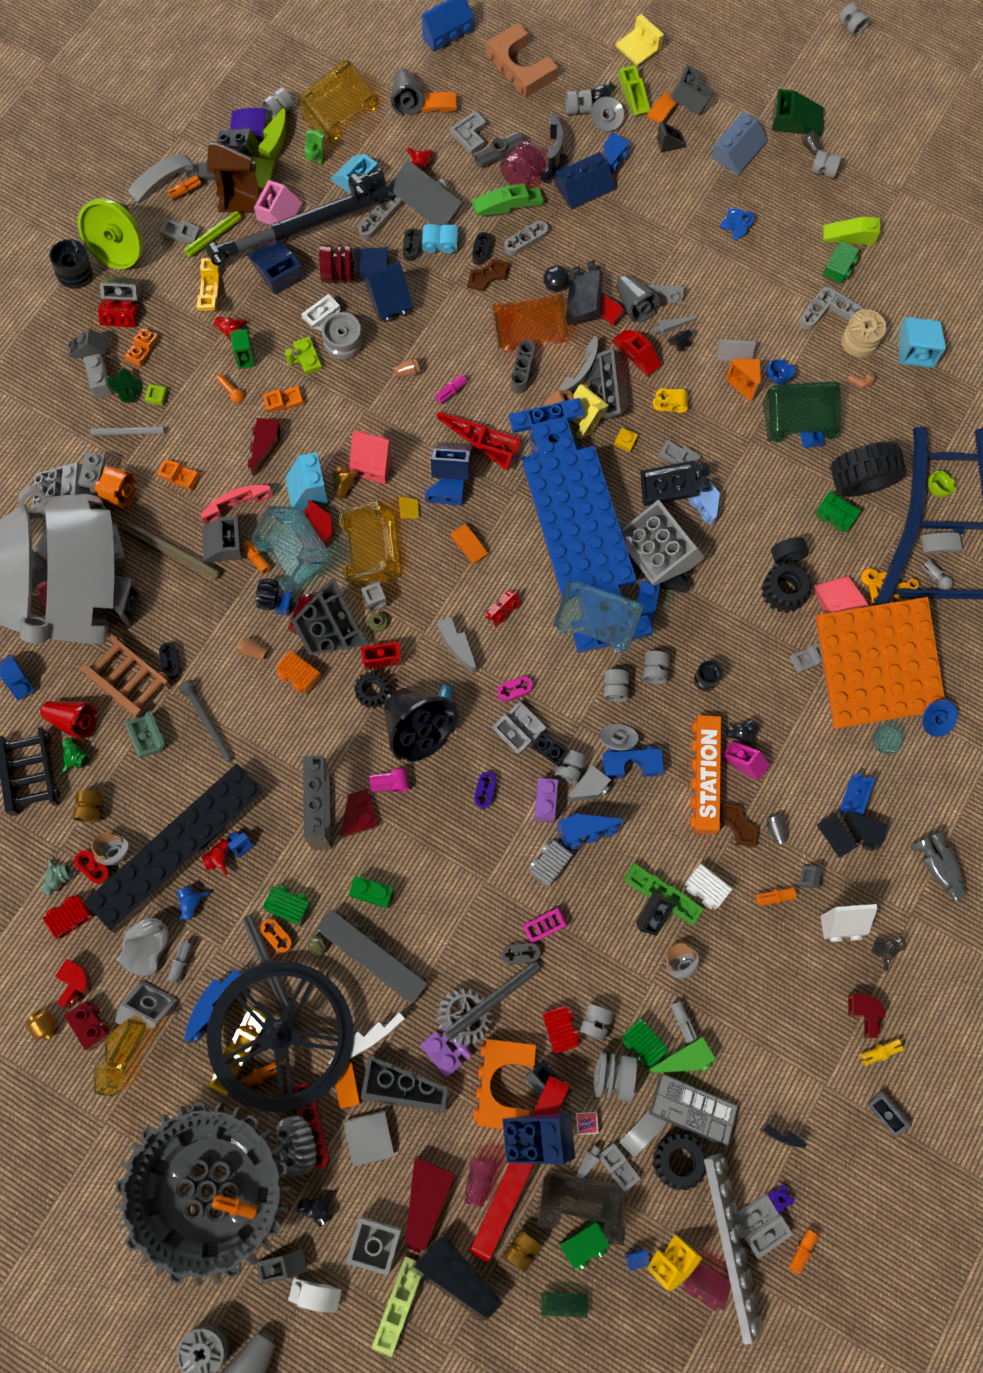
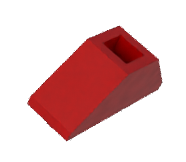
[612,330,661,377]
[305,500,334,559]

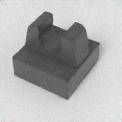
[799,866,824,888]

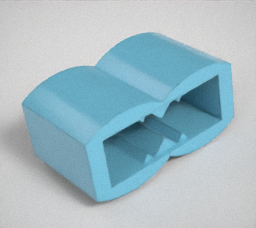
[422,224,458,254]

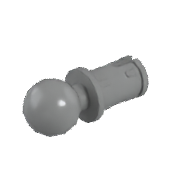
[921,559,953,590]

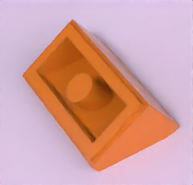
[335,1062,361,1109]

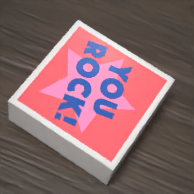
[576,1112,599,1135]

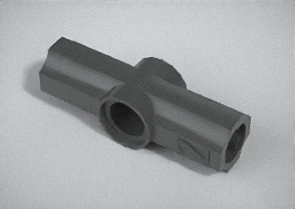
[474,132,525,168]

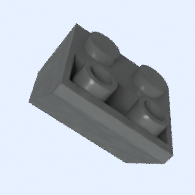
[202,516,242,562]

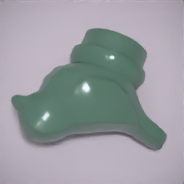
[41,860,72,896]

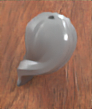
[116,918,170,976]

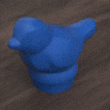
[176,885,210,921]

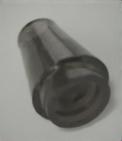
[802,131,823,157]

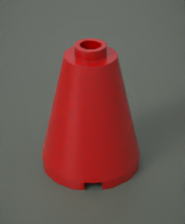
[40,701,98,741]

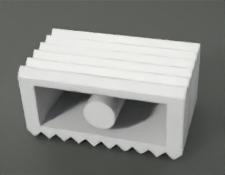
[684,864,733,909]

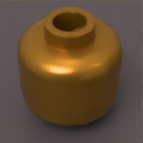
[26,1009,58,1041]

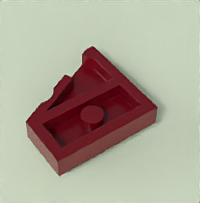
[340,789,378,838]

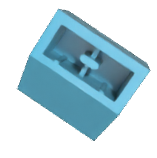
[331,154,378,194]

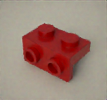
[97,299,139,328]

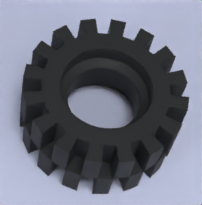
[354,671,390,709]

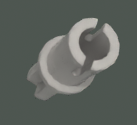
[166,941,192,983]
[670,1001,698,1044]

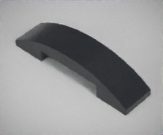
[548,113,563,172]

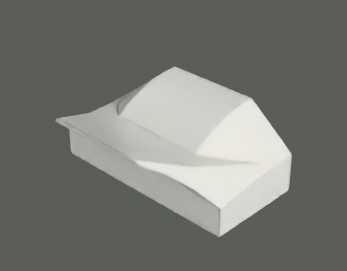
[301,294,340,331]

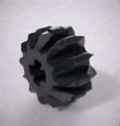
[255,578,279,611]

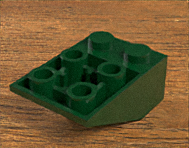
[771,89,824,136]

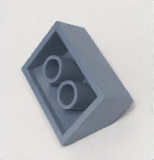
[711,111,768,175]

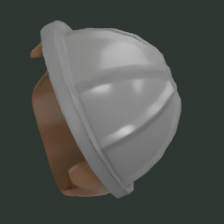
[91,832,130,866]
[666,943,700,979]

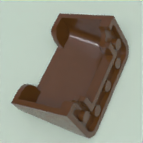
[207,142,260,213]

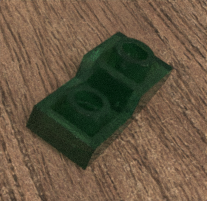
[541,1292,588,1318]

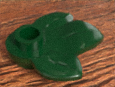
[106,368,142,403]

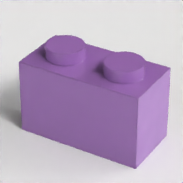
[534,778,558,823]

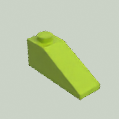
[823,217,880,245]

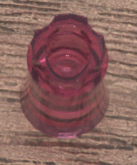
[464,1156,499,1207]

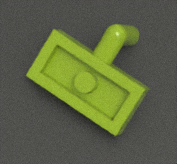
[285,337,322,375]

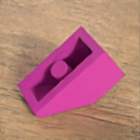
[721,741,770,780]

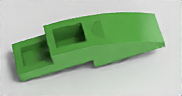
[472,184,544,216]

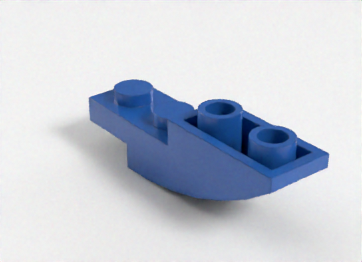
[184,969,242,1043]

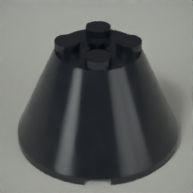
[384,685,458,762]

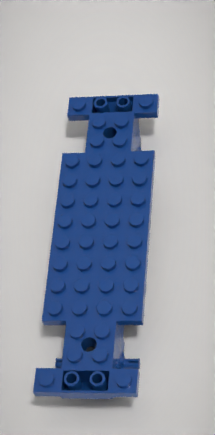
[509,398,653,653]

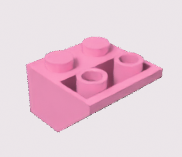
[254,180,303,225]

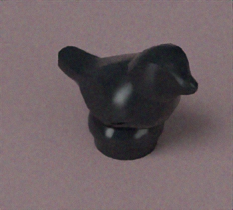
[590,82,616,104]
[726,719,760,749]
[296,1191,335,1227]

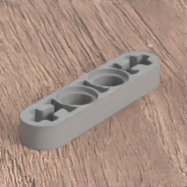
[358,191,404,240]

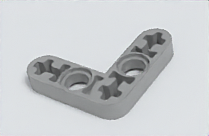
[800,287,864,330]

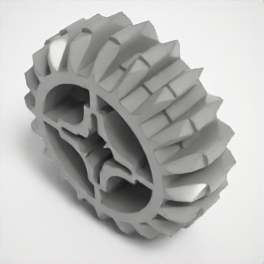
[437,989,492,1046]
[275,1116,317,1177]

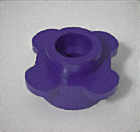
[768,1186,794,1212]

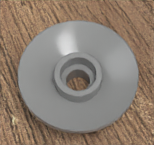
[591,97,624,131]
[600,724,638,750]

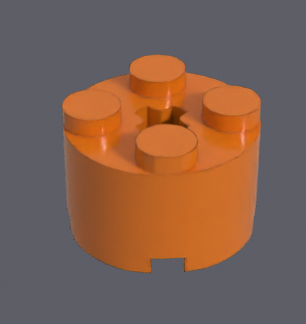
[94,466,137,509]

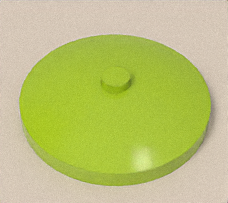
[77,198,143,269]

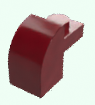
[848,994,886,1039]

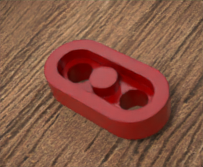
[74,850,110,885]

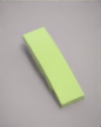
[371,1257,421,1357]

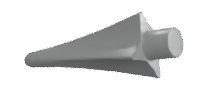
[653,316,697,337]
[565,1145,601,1199]

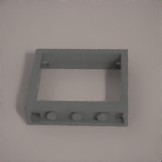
[303,755,331,850]

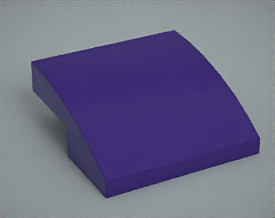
[230,108,266,141]

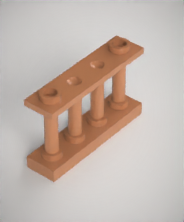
[79,635,171,718]

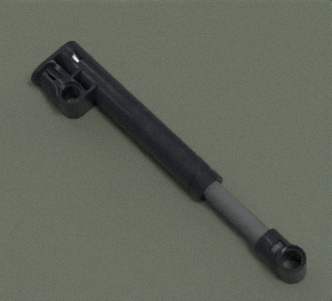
[206,167,389,266]

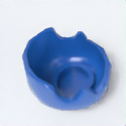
[766,359,796,385]

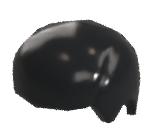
[543,265,570,293]

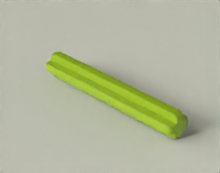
[184,211,242,257]

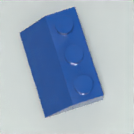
[422,0,474,52]

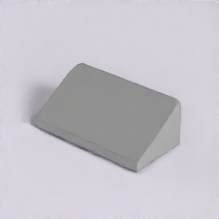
[717,339,755,361]

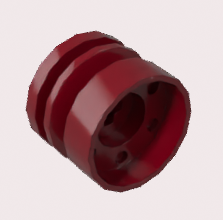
[319,244,354,283]

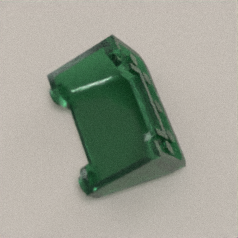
[762,382,841,442]

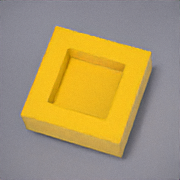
[614,427,638,452]

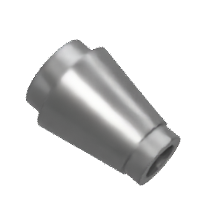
[766,814,788,845]

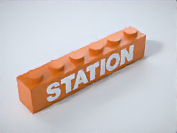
[690,715,721,835]

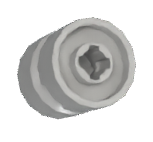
[838,2,870,36]
[262,87,294,120]
[565,90,592,115]
[811,150,841,179]
[642,651,670,684]
[603,669,629,702]
[554,749,586,784]
[580,1004,614,1041]

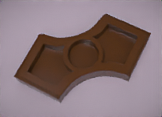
[467,259,509,291]
[720,802,758,848]

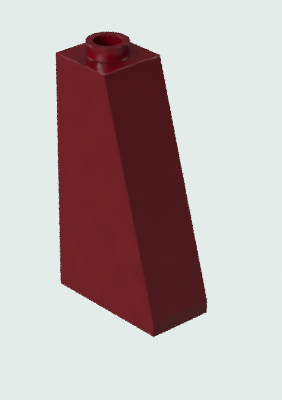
[405,1157,455,1253]

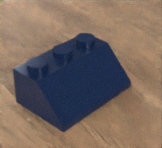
[554,152,615,210]

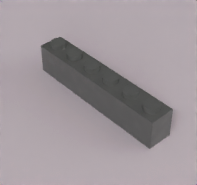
[316,910,428,1005]

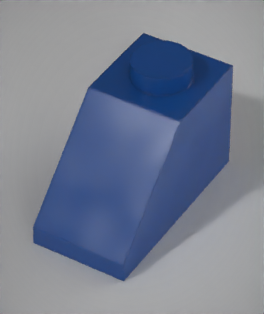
[425,478,464,506]
[634,581,660,626]

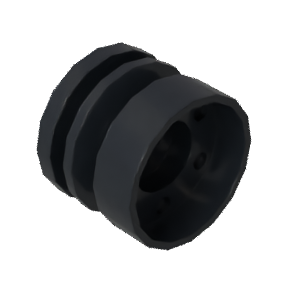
[49,239,93,288]

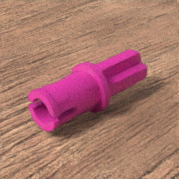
[435,374,467,403]

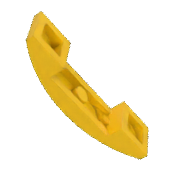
[197,258,220,311]

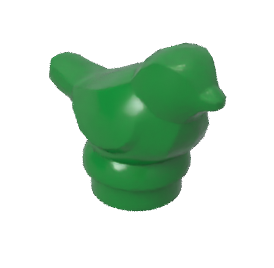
[61,737,90,774]

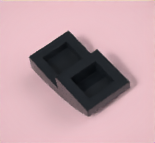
[759,1124,807,1148]

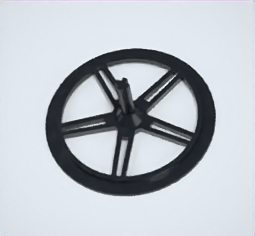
[207,961,354,1112]

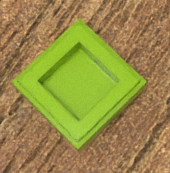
[144,384,168,406]

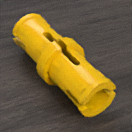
[860,1038,903,1067]

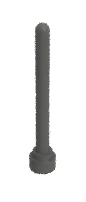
[178,680,232,762]

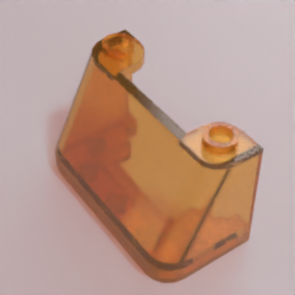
[490,293,569,352]

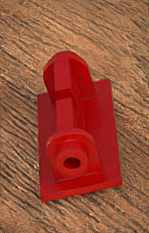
[485,590,522,628]

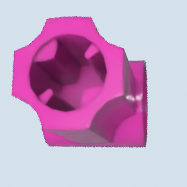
[370,769,410,793]

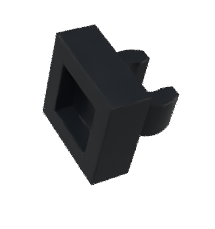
[668,329,692,352]

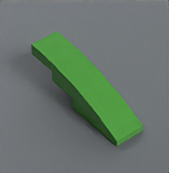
[623,863,703,926]

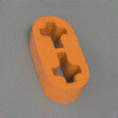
[260,919,293,953]

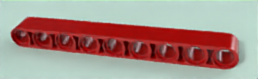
[469,1076,569,1262]

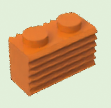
[276,651,321,694]

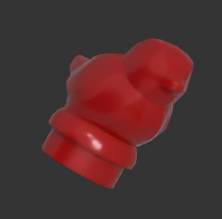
[406,147,435,172]
[212,316,247,341]
[202,838,230,875]

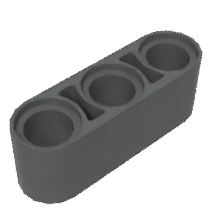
[511,340,535,394]

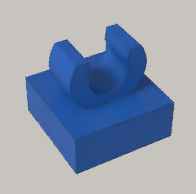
[227,831,254,858]

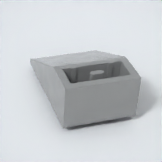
[32,462,91,507]

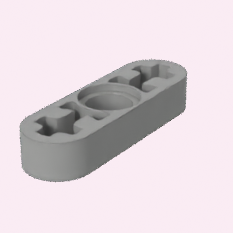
[504,221,548,256]

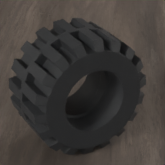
[761,561,813,613]
[652,1134,708,1191]

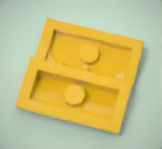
[647,1234,702,1291]

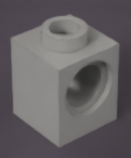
[361,582,387,613]

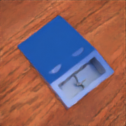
[556,814,623,851]

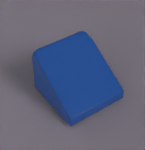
[800,427,825,448]
[276,592,293,616]
[625,1248,649,1271]

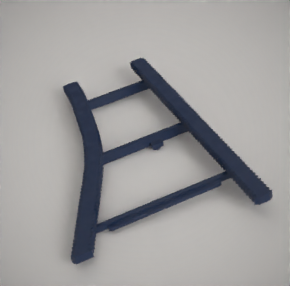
[873,427,983,606]

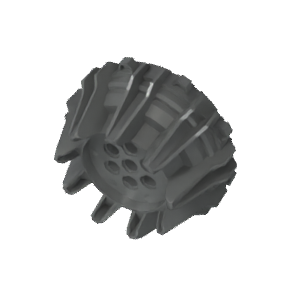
[115,1102,292,1286]

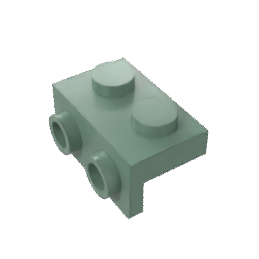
[125,711,165,758]

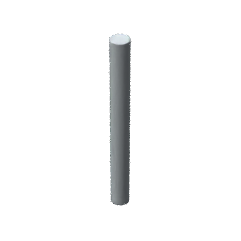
[90,426,165,436]

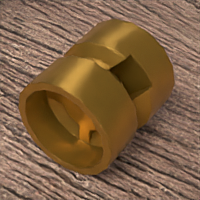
[72,790,103,823]
[503,1229,543,1273]

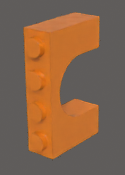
[473,1039,536,1129]

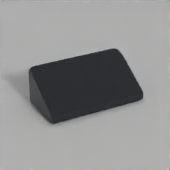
[636,892,675,936]
[867,1088,913,1138]

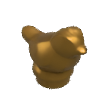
[332,466,358,499]

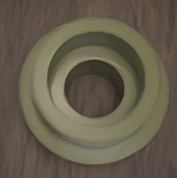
[368,613,387,632]
[308,936,326,956]

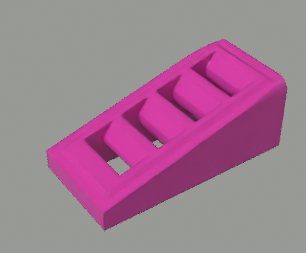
[522,908,569,943]

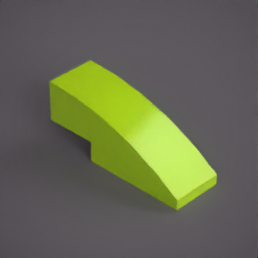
[618,65,650,116]
[258,108,287,160]

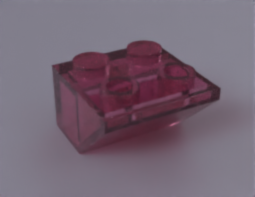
[681,1263,731,1311]

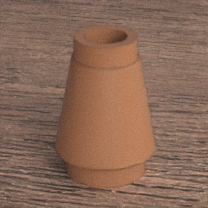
[393,358,421,378]
[237,638,267,660]

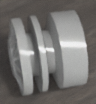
[593,1052,637,1102]
[177,1324,230,1373]

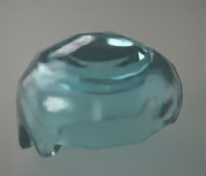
[873,724,903,754]

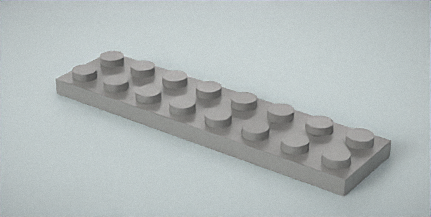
[704,1153,763,1345]

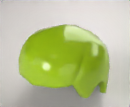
[928,471,957,498]

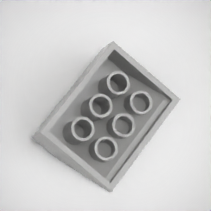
[621,499,705,586]

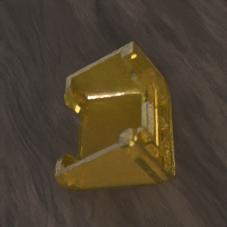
[300,60,379,143]
[339,500,402,584]

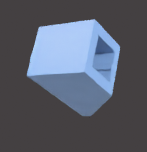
[688,481,720,526]

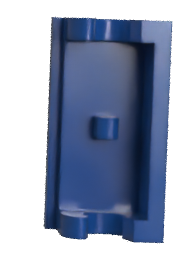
[839,773,876,815]

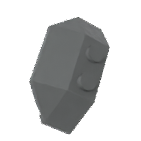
[587,348,629,419]

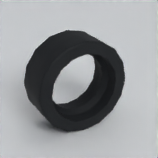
[771,537,809,565]

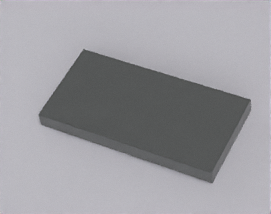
[387,160,463,226]

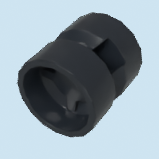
[694,660,722,692]

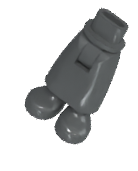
[910,829,968,902]

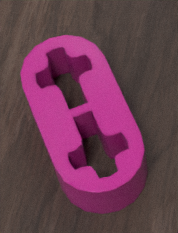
[497,676,533,702]

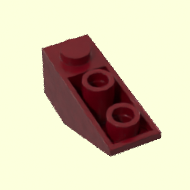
[248,418,281,476]

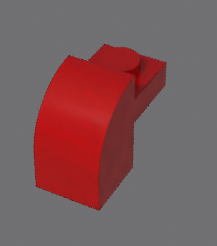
[55,959,91,1009]

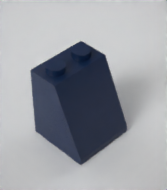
[364,261,413,322]

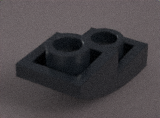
[531,731,570,767]

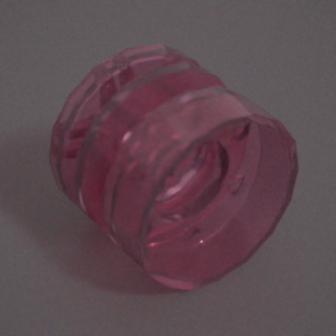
[500,141,546,188]

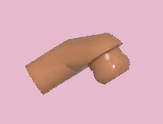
[847,373,875,388]

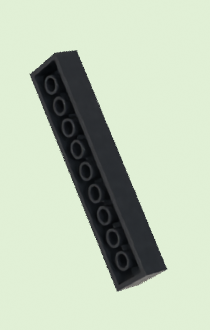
[84,763,267,934]

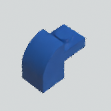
[0,654,35,701]

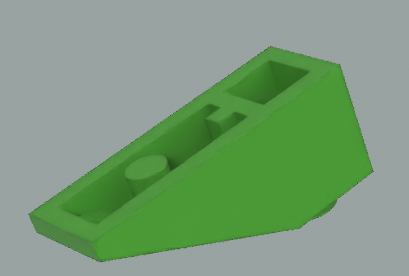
[647,1037,716,1073]

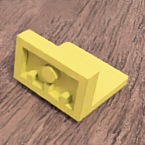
[616,14,664,66]
[572,384,609,438]

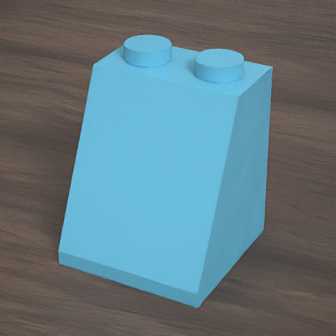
[899,317,945,368]
[285,452,328,512]

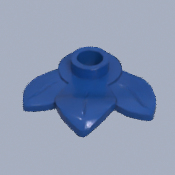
[720,208,754,240]

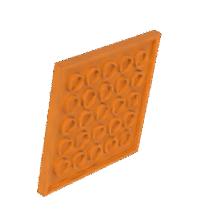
[815,597,945,729]

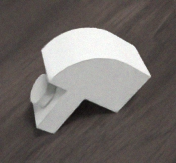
[288,1278,342,1313]

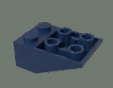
[247,239,304,294]
[431,442,474,480]
[502,1114,576,1164]

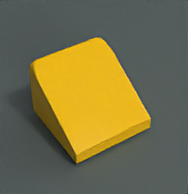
[399,497,419,519]

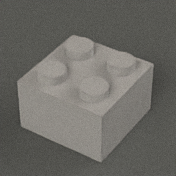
[346,1216,402,1276]

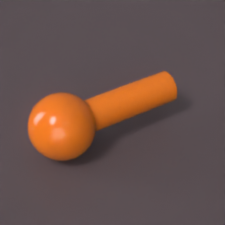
[216,374,244,403]

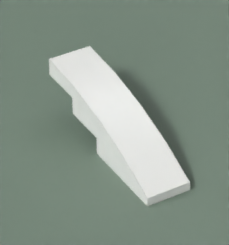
[328,1013,406,1064]

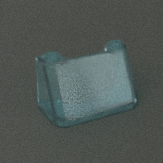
[251,506,331,592]
[553,580,644,653]

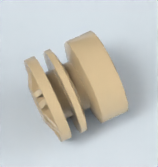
[841,309,886,358]

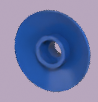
[922,700,958,737]

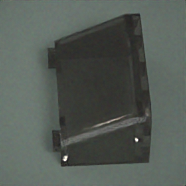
[536,1172,626,1246]

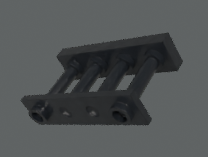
[0,727,60,817]

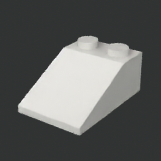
[820,904,877,942]

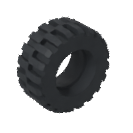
[830,441,907,497]

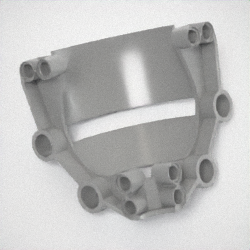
[0,486,114,644]

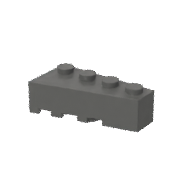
[361,1054,448,1113]

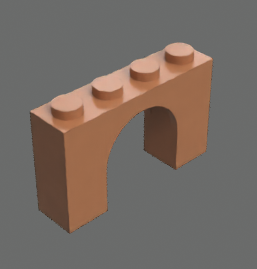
[485,23,558,98]

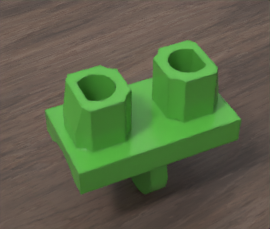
[304,129,324,164]

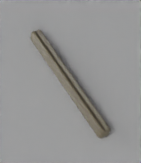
[122,521,220,580]

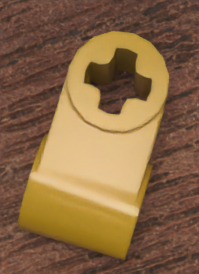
[652,388,688,413]

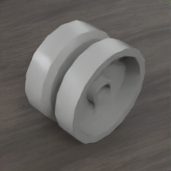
[321,312,362,360]

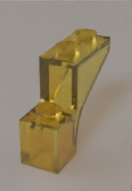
[94,1019,146,1097]

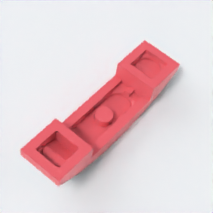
[201,485,273,525]

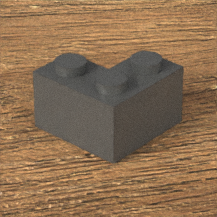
[670,64,712,115]

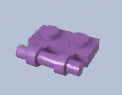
[420,1029,473,1078]

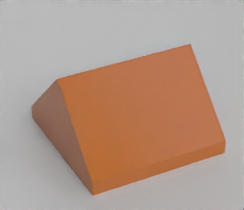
[725,358,761,402]

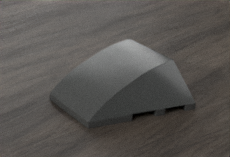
[291,577,368,655]

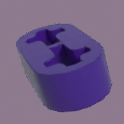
[474,772,496,809]

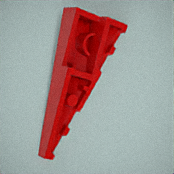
[436,412,524,471]

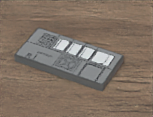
[649,1073,738,1147]

